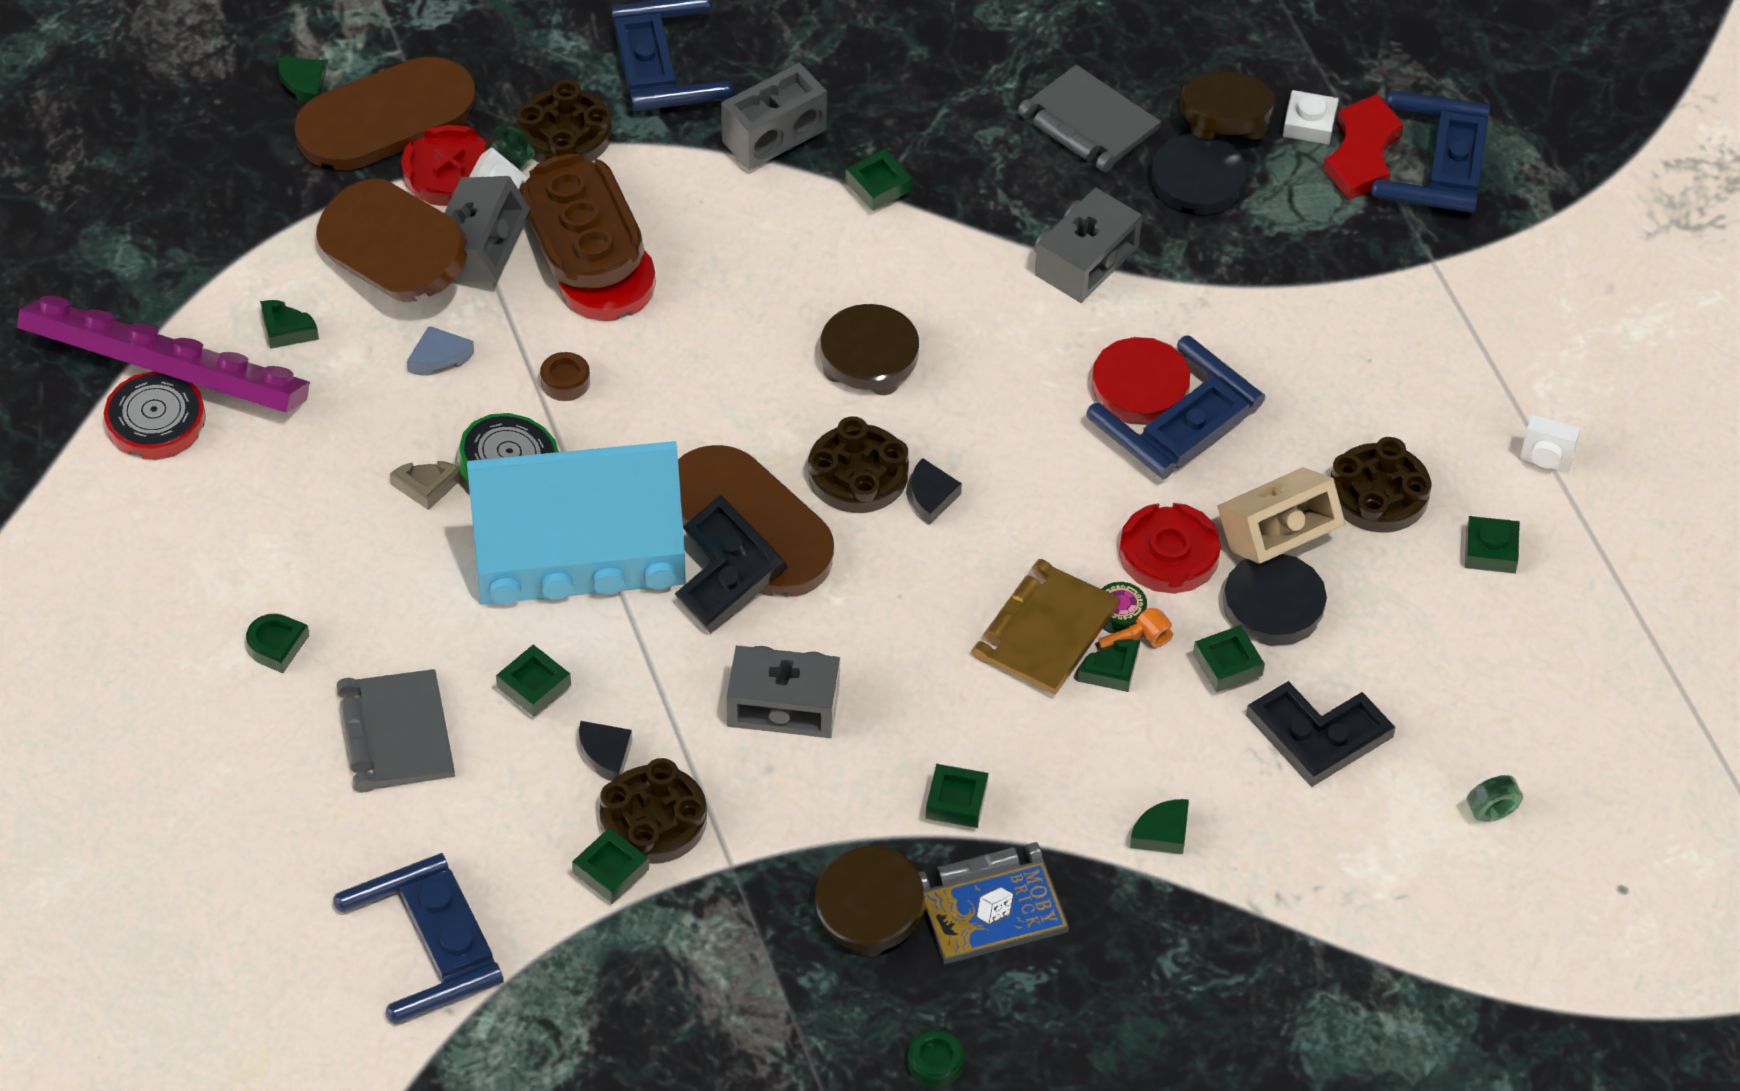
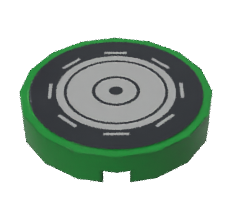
[457,413,559,483]

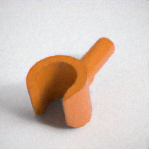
[1098,608,1173,649]

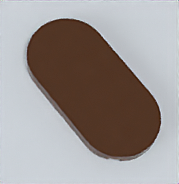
[295,57,476,171]
[519,154,644,289]
[316,179,468,302]
[678,445,834,597]

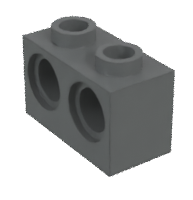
[721,62,827,170]

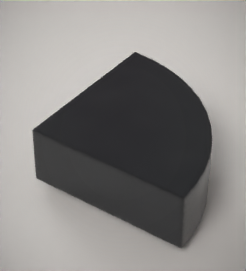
[911,458,962,525]
[579,721,633,781]

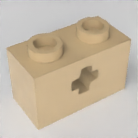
[1217,467,1346,564]

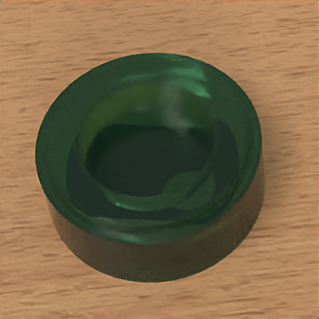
[485,125,535,171]
[1466,775,1523,822]

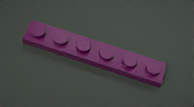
[17,296,310,413]

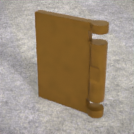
[971,559,1121,695]

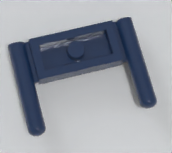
[611,0,735,112]
[1371,90,1490,213]
[1086,335,1266,479]
[333,853,504,1024]

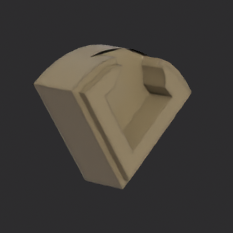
[390,461,462,510]

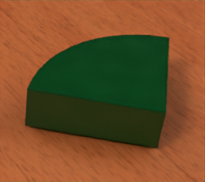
[278,57,326,103]
[260,300,319,349]
[1078,639,1140,692]
[1130,799,1189,854]

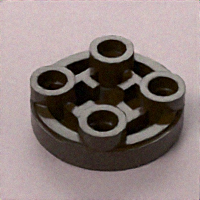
[1180,71,1276,139]
[517,80,612,167]
[820,304,919,396]
[808,416,909,513]
[1330,437,1432,532]
[600,758,707,864]
[815,846,927,958]

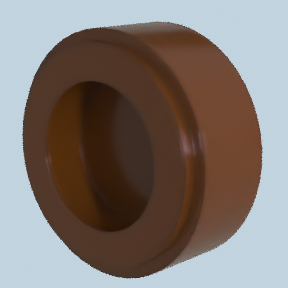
[540,352,590,401]

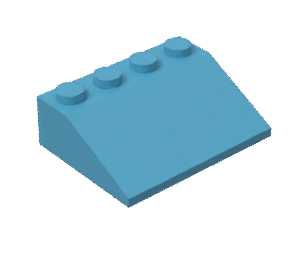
[467,441,686,605]

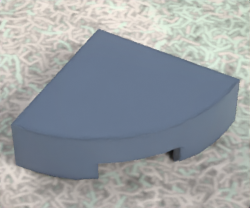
[407,326,474,375]

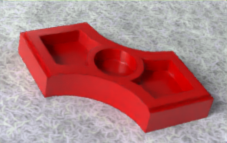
[1323,94,1404,200]

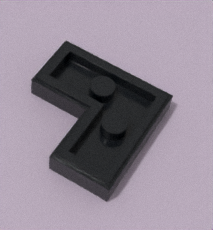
[675,494,788,634]
[1246,681,1396,787]

